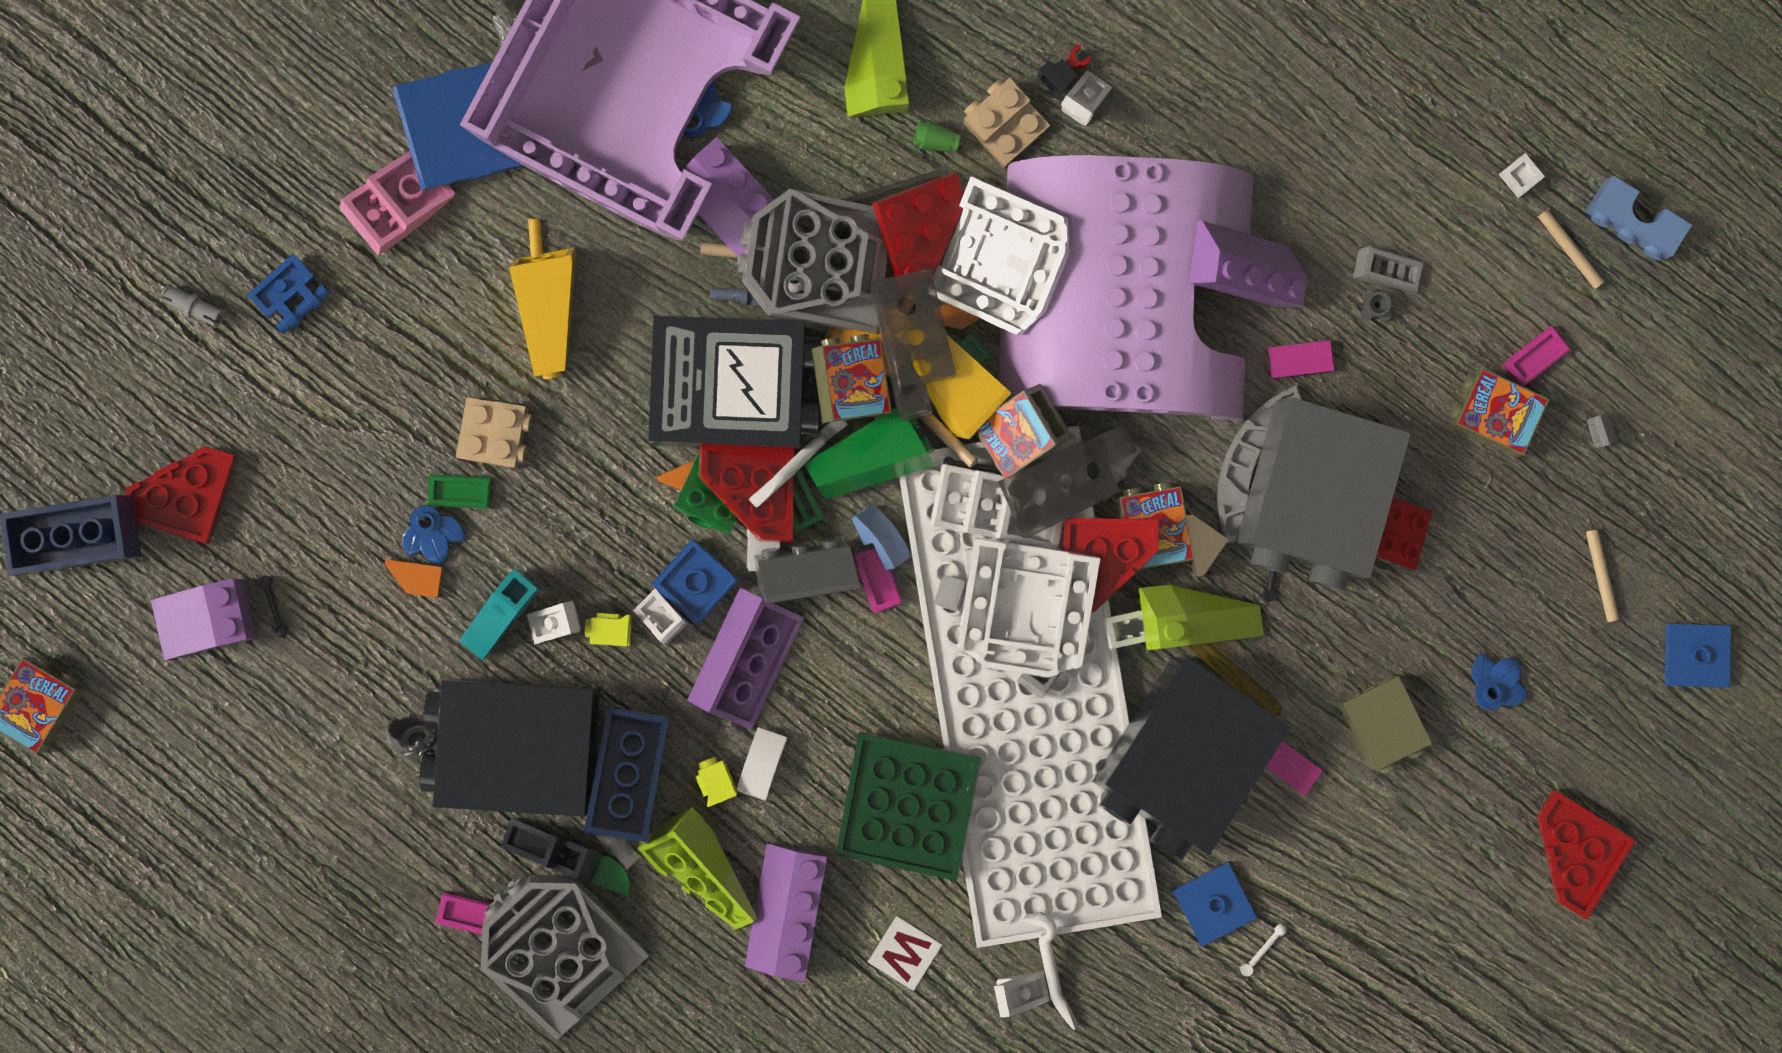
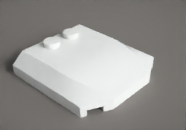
[925,177,1070,335]
[957,538,1100,677]

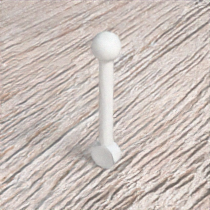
[1240,924,1287,977]

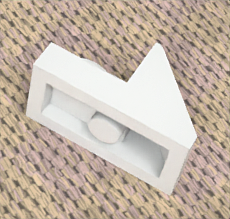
[1061,70,1112,126]
[527,601,581,644]
[994,970,1050,1017]

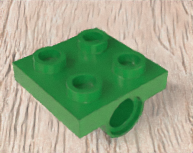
[672,451,737,535]

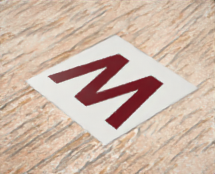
[868,916,942,991]

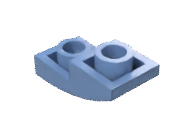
[851,505,912,571]

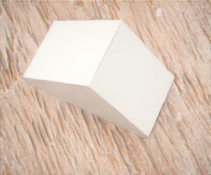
[633,589,689,645]
[1103,610,1146,649]

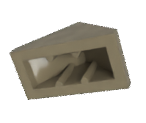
[1186,514,1229,577]

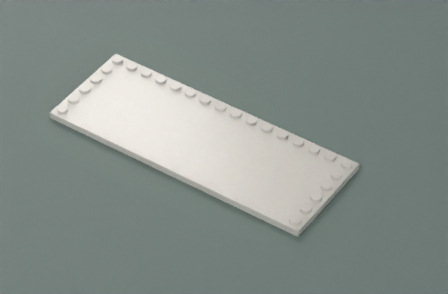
[899,426,1162,948]

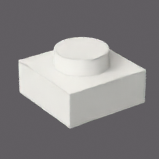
[1499,153,1545,198]

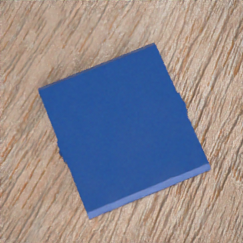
[392,62,524,191]

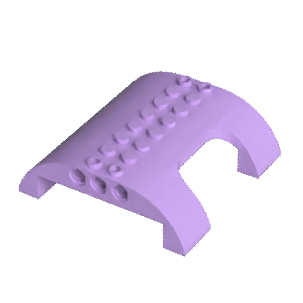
[460,0,801,241]
[997,155,1253,421]

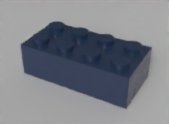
[0,495,142,576]
[584,707,670,844]

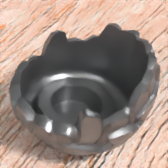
[385,712,438,758]

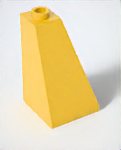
[509,247,577,379]
[896,314,1011,439]

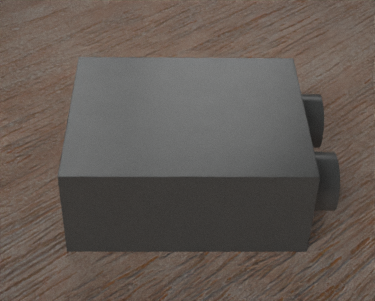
[1236,397,1411,591]

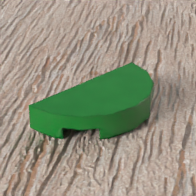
[586,854,631,896]

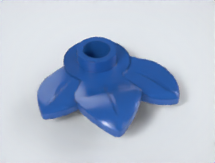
[683,82,732,138]
[402,505,465,565]
[1471,653,1528,711]

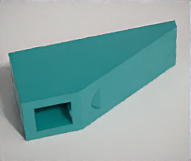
[459,569,542,661]

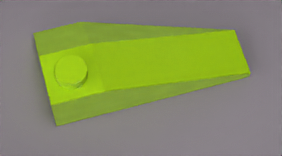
[844,0,909,118]
[1139,585,1264,650]
[637,807,757,930]

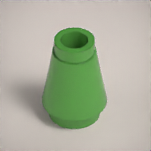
[913,119,960,152]

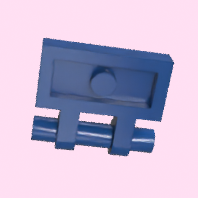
[247,254,330,334]

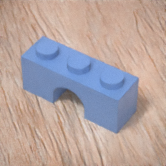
[1585,175,1692,261]

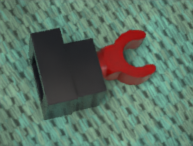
[1037,45,1091,99]

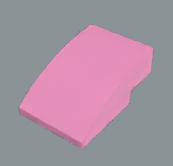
[340,151,456,256]

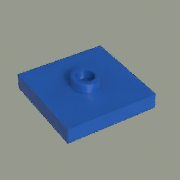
[652,538,739,626]
[1665,624,1731,688]
[1172,862,1257,947]

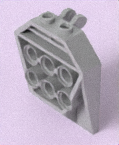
[737,189,888,334]
[481,875,649,1040]

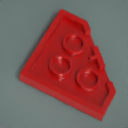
[872,173,964,292]
[699,444,794,543]
[124,446,237,544]
[1064,518,1159,612]
[1537,790,1636,920]

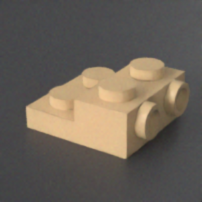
[963,78,1050,168]
[456,397,532,469]

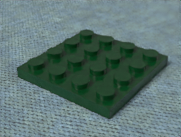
[836,732,981,881]

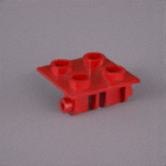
[1376,497,1432,570]

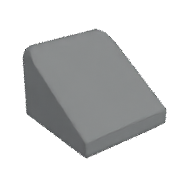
[1587,413,1617,448]
[934,576,966,611]

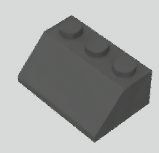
[754,538,860,603]

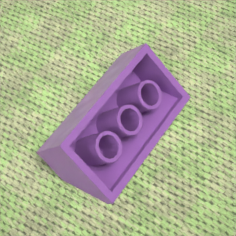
[682,137,801,257]
[1189,221,1307,307]
[687,588,804,730]
[745,843,828,982]

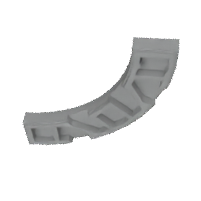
[1217,385,1302,544]

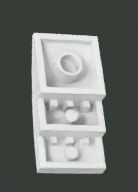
[930,464,1069,549]

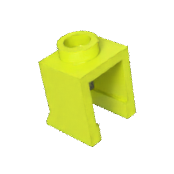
[585,613,632,646]
[696,757,738,807]

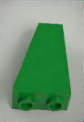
[805,405,935,499]

